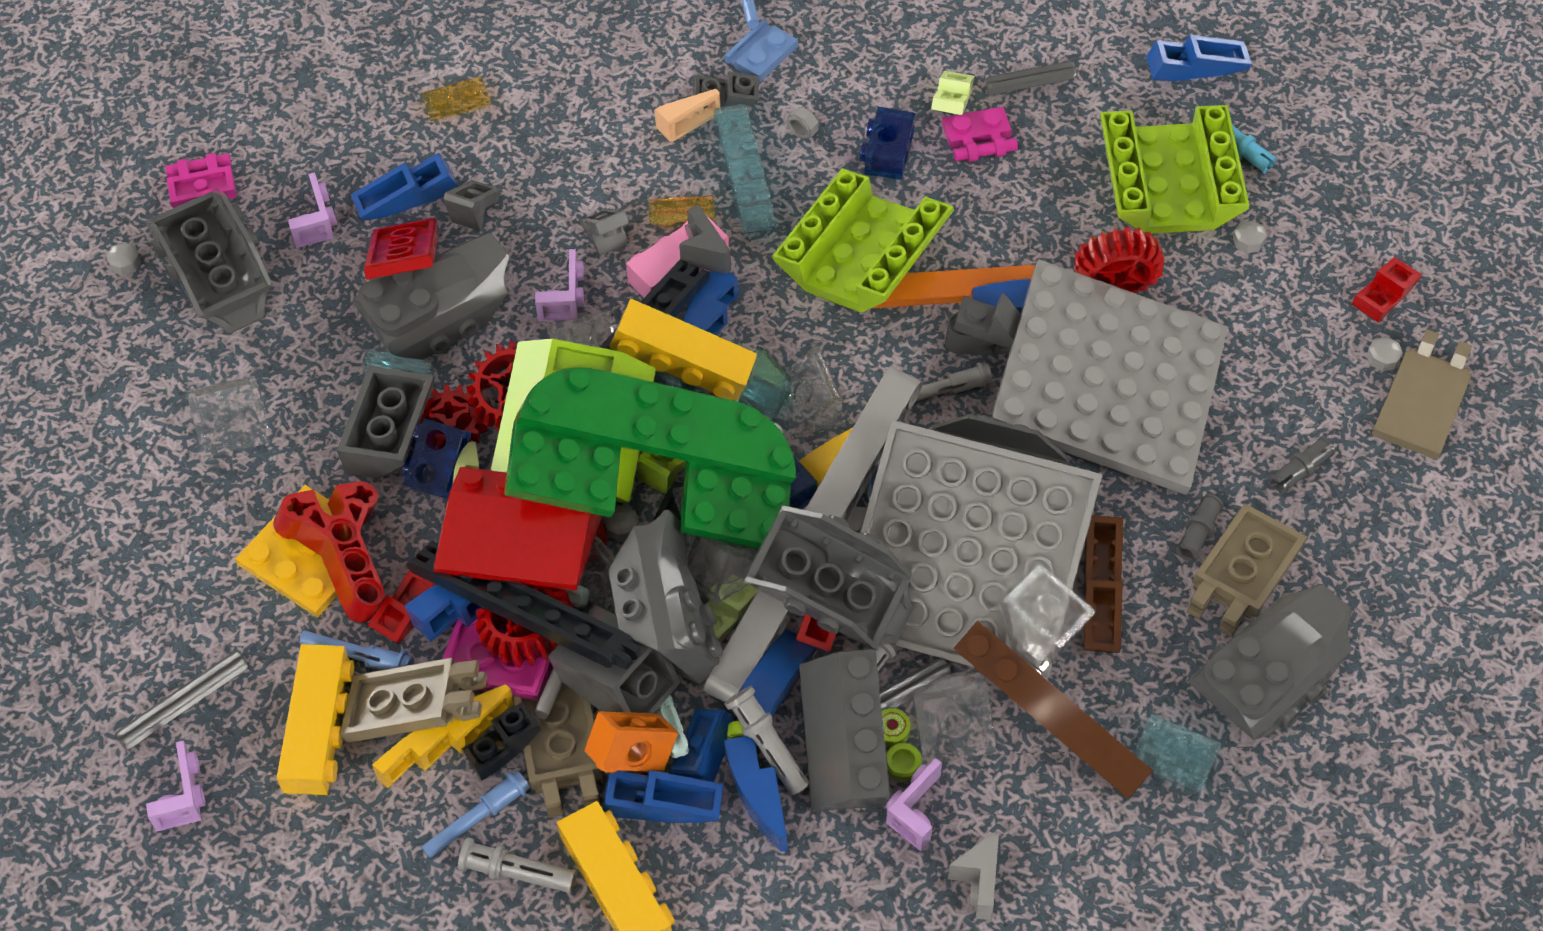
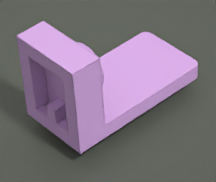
[288,172,337,248]
[535,249,584,321]
[146,740,206,832]
[886,758,942,851]

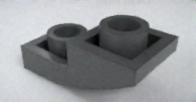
[693,71,759,107]

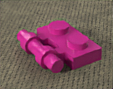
[942,106,1018,162]
[165,153,237,209]

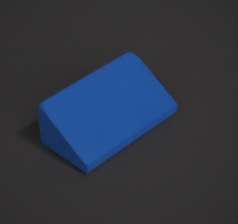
[669,709,735,782]

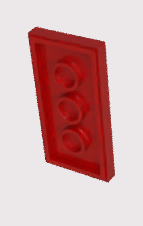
[363,217,439,280]

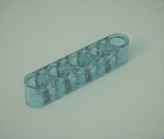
[714,104,776,235]

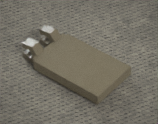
[1371,329,1472,460]
[1187,503,1307,637]
[340,657,487,743]
[513,683,605,818]

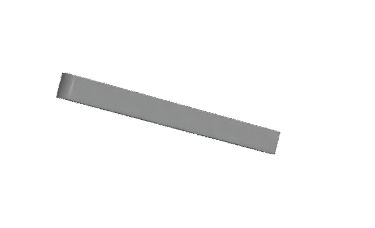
[704,366,923,703]

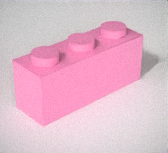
[626,215,729,298]

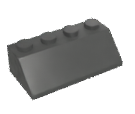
[799,649,890,812]

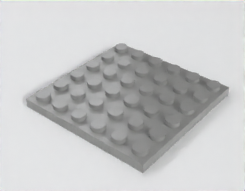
[991,259,1228,495]
[860,420,1103,680]

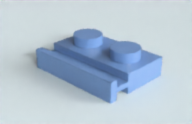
[724,19,798,83]

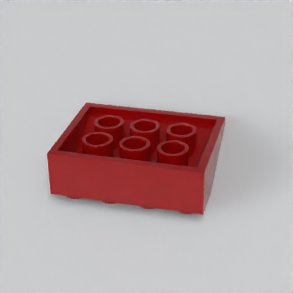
[434,467,602,590]

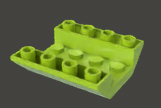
[1100,105,1249,234]
[772,168,954,313]
[491,338,656,504]

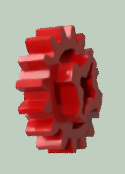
[416,385,488,455]

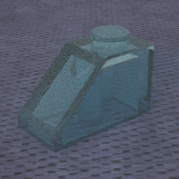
[738,345,794,420]

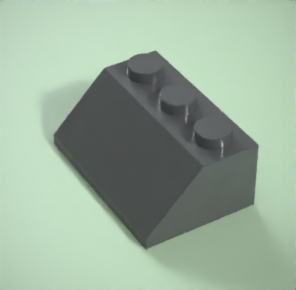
[337,366,435,479]

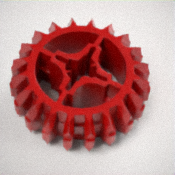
[1073,227,1165,294]
[466,341,517,432]
[475,584,573,668]

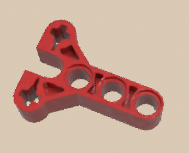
[273,481,385,623]

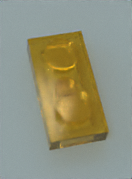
[421,77,491,122]
[649,195,715,226]

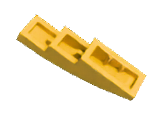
[372,684,514,788]

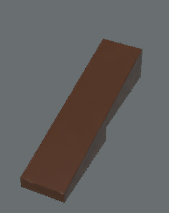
[1083,515,1123,653]

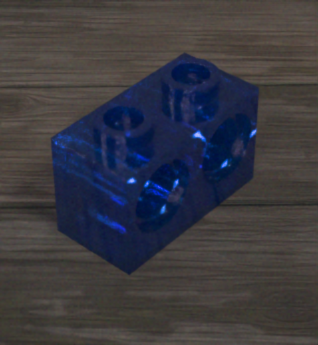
[402,418,472,498]

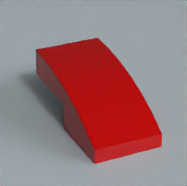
[1351,257,1422,323]
[368,570,436,644]

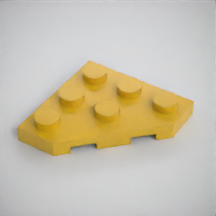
[235,485,337,618]

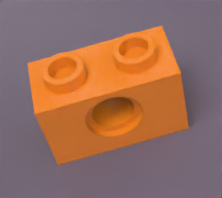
[584,711,679,774]

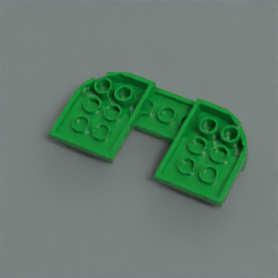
[504,367,796,549]

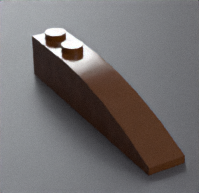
[953,620,1153,799]

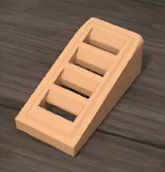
[654,89,721,142]

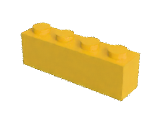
[609,298,757,401]
[277,644,354,795]
[557,801,675,931]

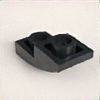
[462,702,541,781]

